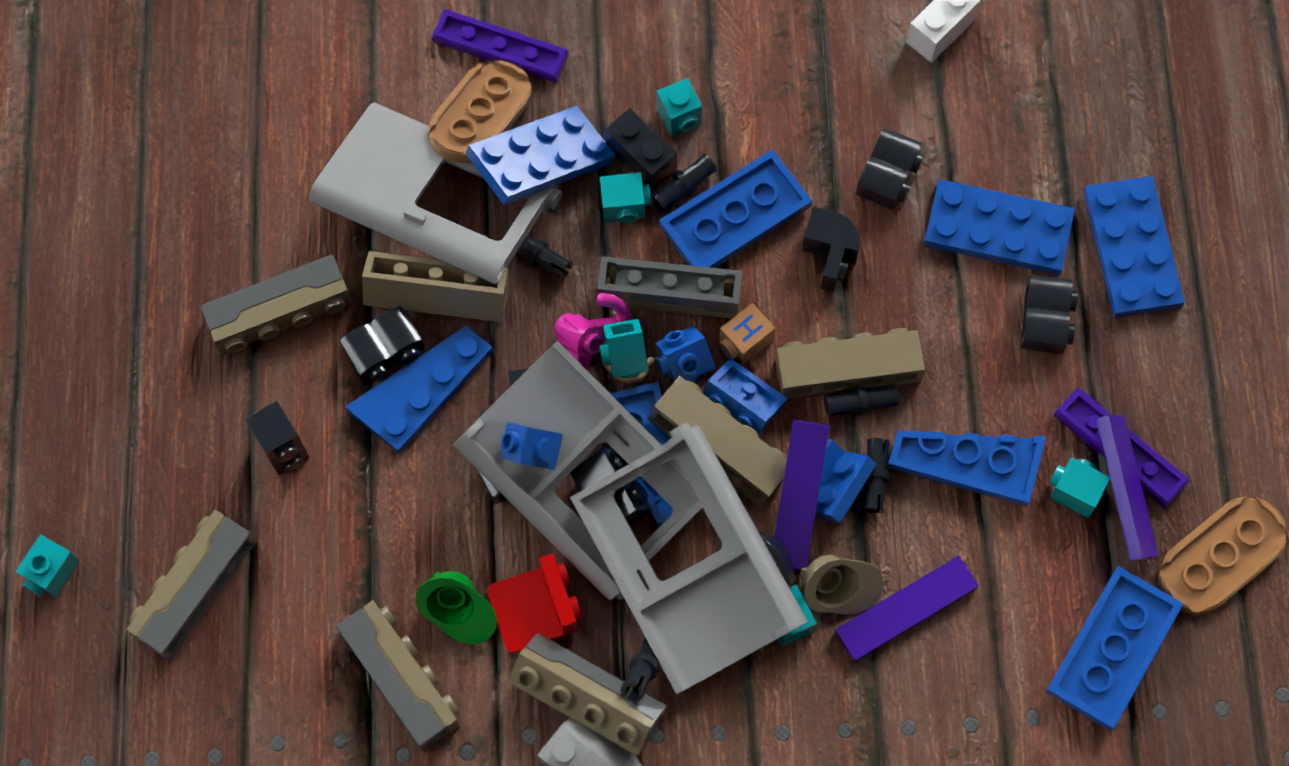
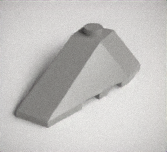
[537,717,642,766]

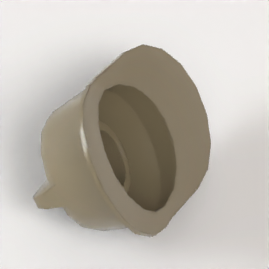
[800,555,884,615]

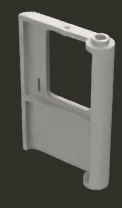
[309,102,562,284]
[453,341,702,601]
[570,422,808,694]

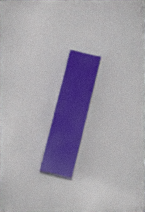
[431,9,569,83]
[1053,387,1190,508]
[1097,415,1159,561]
[774,420,830,569]
[835,555,979,663]

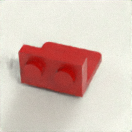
[487,553,582,654]

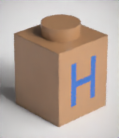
[719,303,776,366]

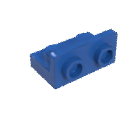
[703,358,788,437]
[815,439,876,523]

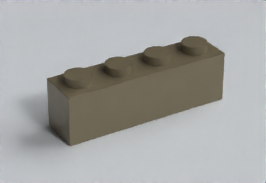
[362,251,509,322]
[775,328,925,399]
[647,376,787,508]

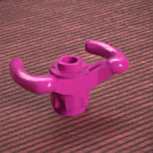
[554,293,633,372]

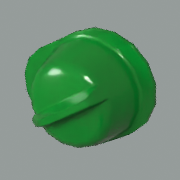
[415,571,497,644]

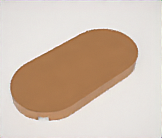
[429,61,532,163]
[1158,497,1287,614]

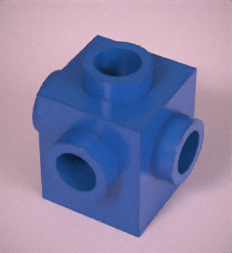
[655,326,716,382]

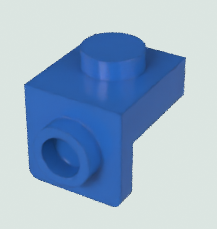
[500,422,563,470]

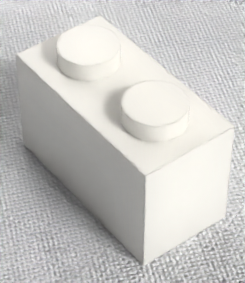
[906,0,981,63]

